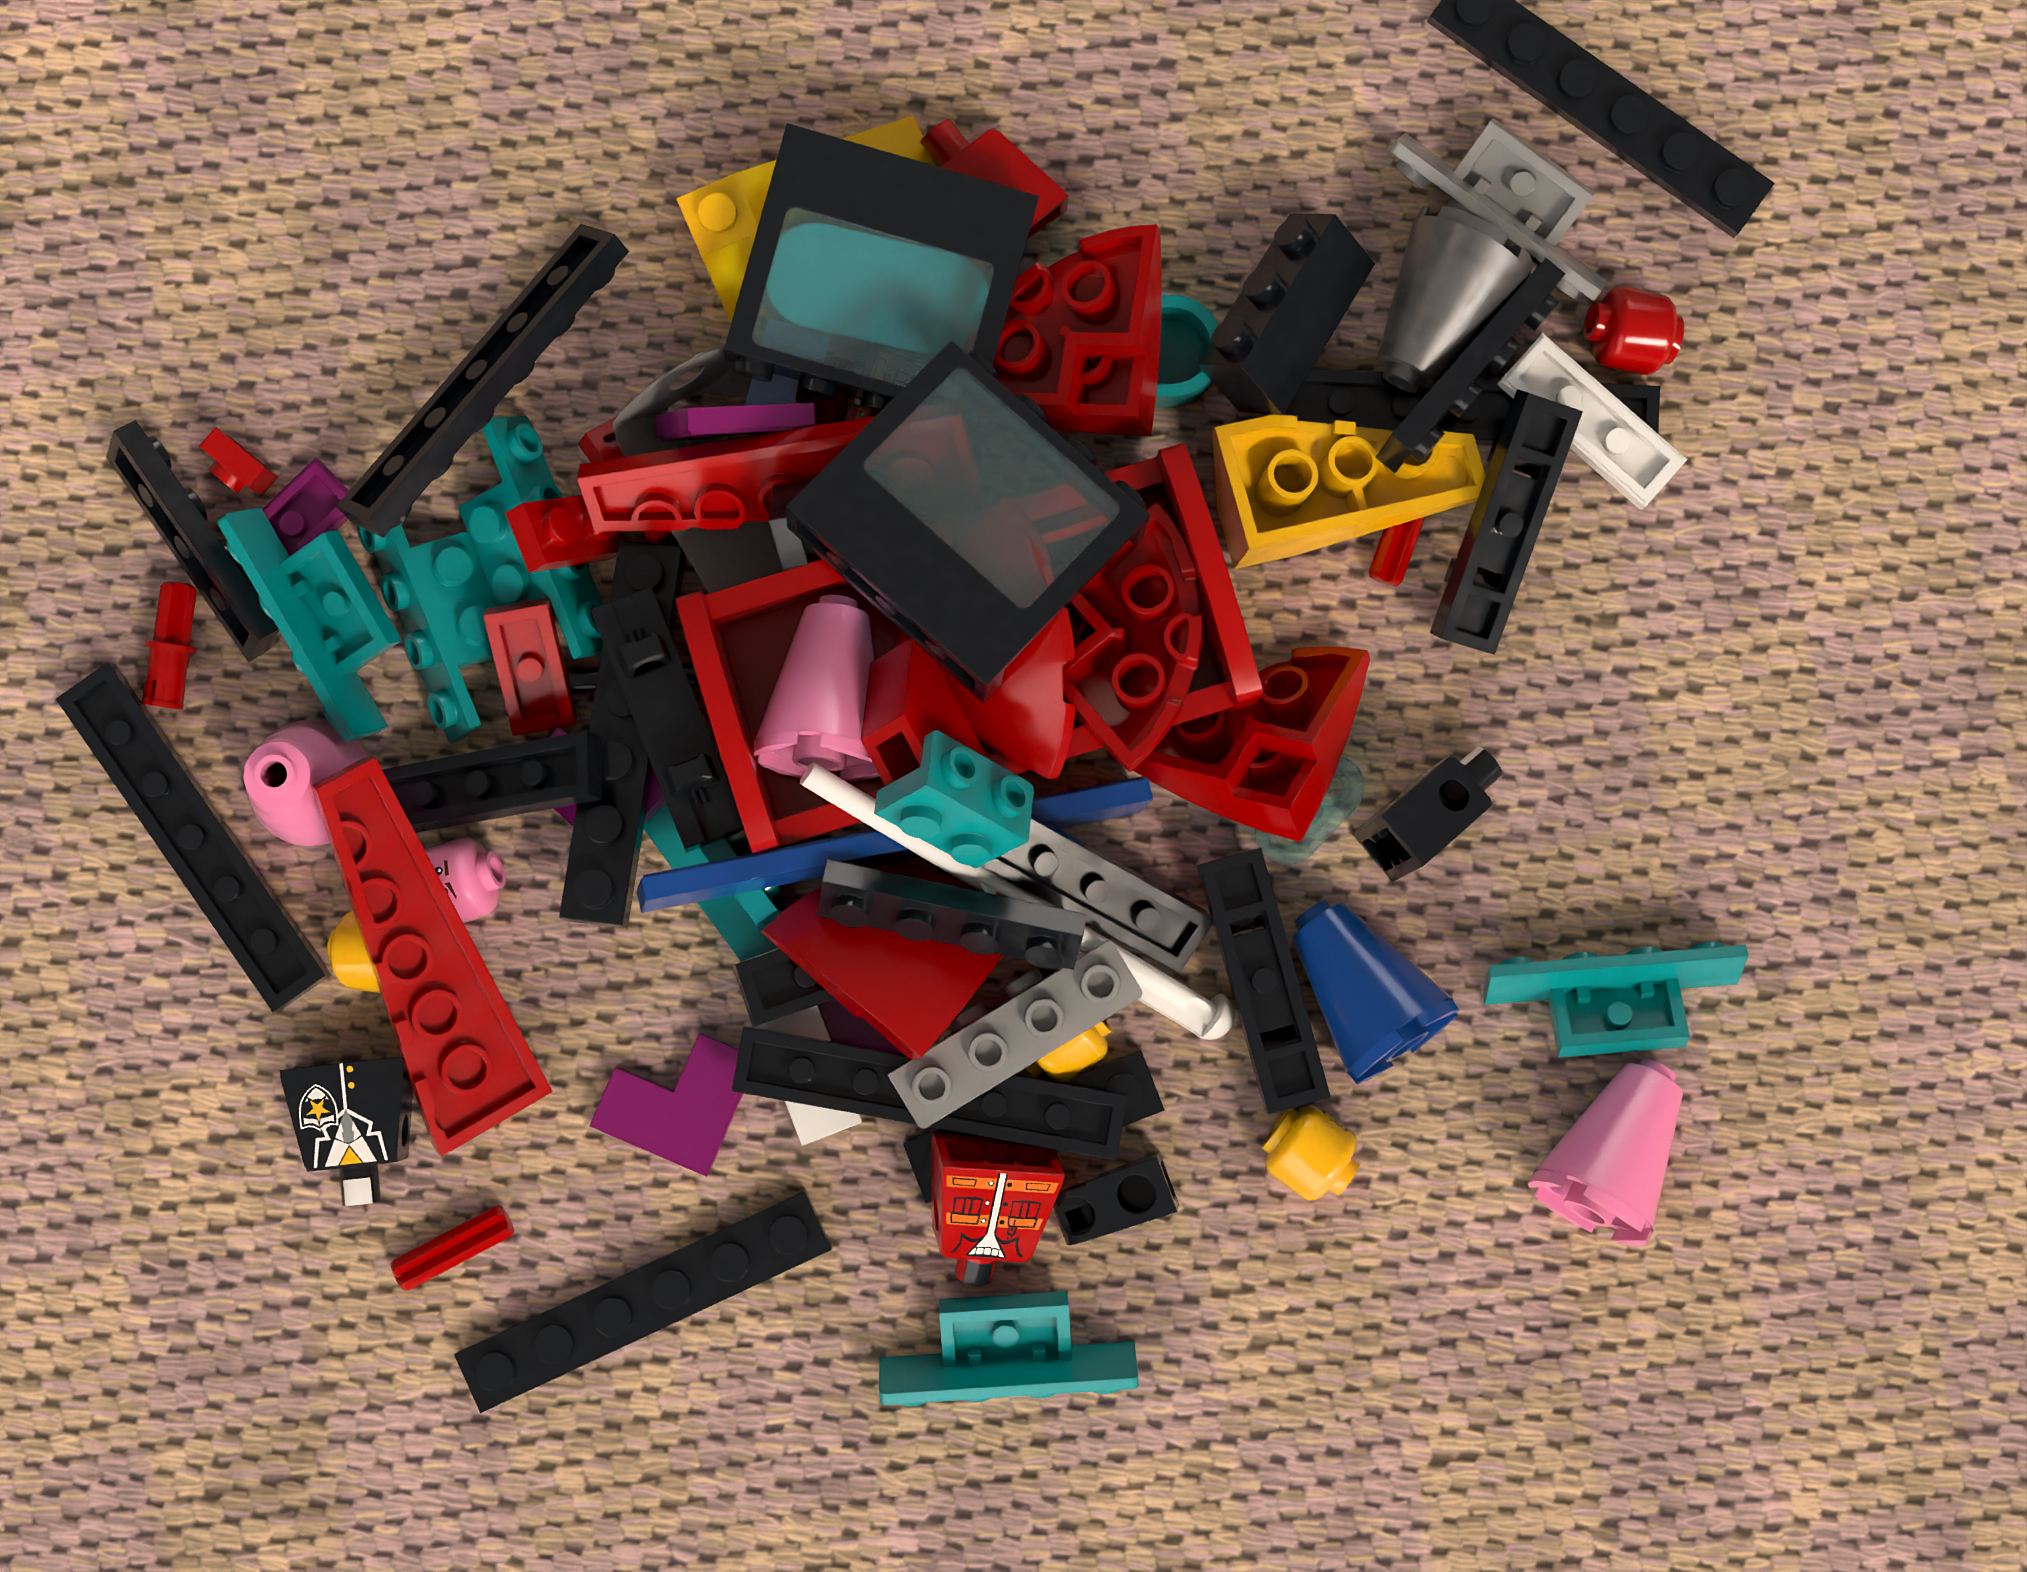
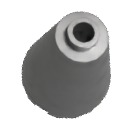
[1377,206,1534,393]

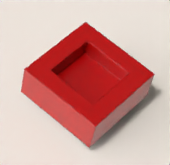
[199,427,278,496]

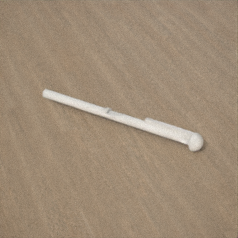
[800,762,1235,1040]

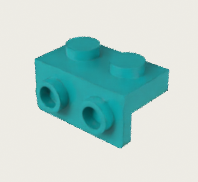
[874,730,1034,869]

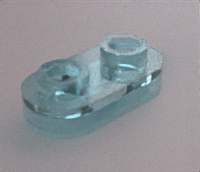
[1255,756,1365,865]

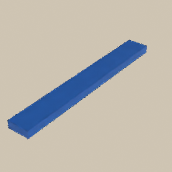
[637,776,1153,913]

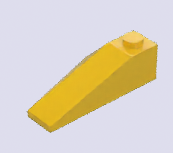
[676,115,936,323]
[1212,415,1486,569]

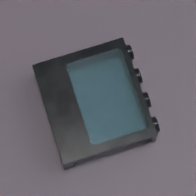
[724,123,1039,430]
[786,340,1150,704]

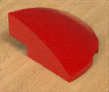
[946,224,1162,437]
[896,498,1076,779]
[1063,502,1203,772]
[1133,646,1370,842]
[761,867,1003,1060]

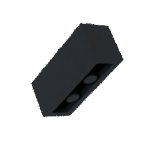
[1197,213,1375,415]

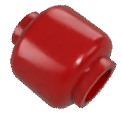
[1583,286,1684,375]

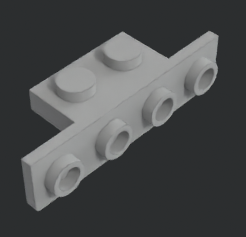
[1390,118,1607,301]
[887,939,1143,1129]

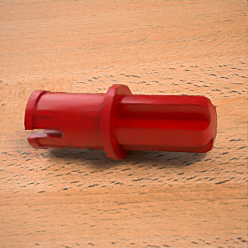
[141,581,197,710]

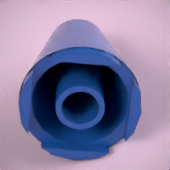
[1292,900,1460,1084]

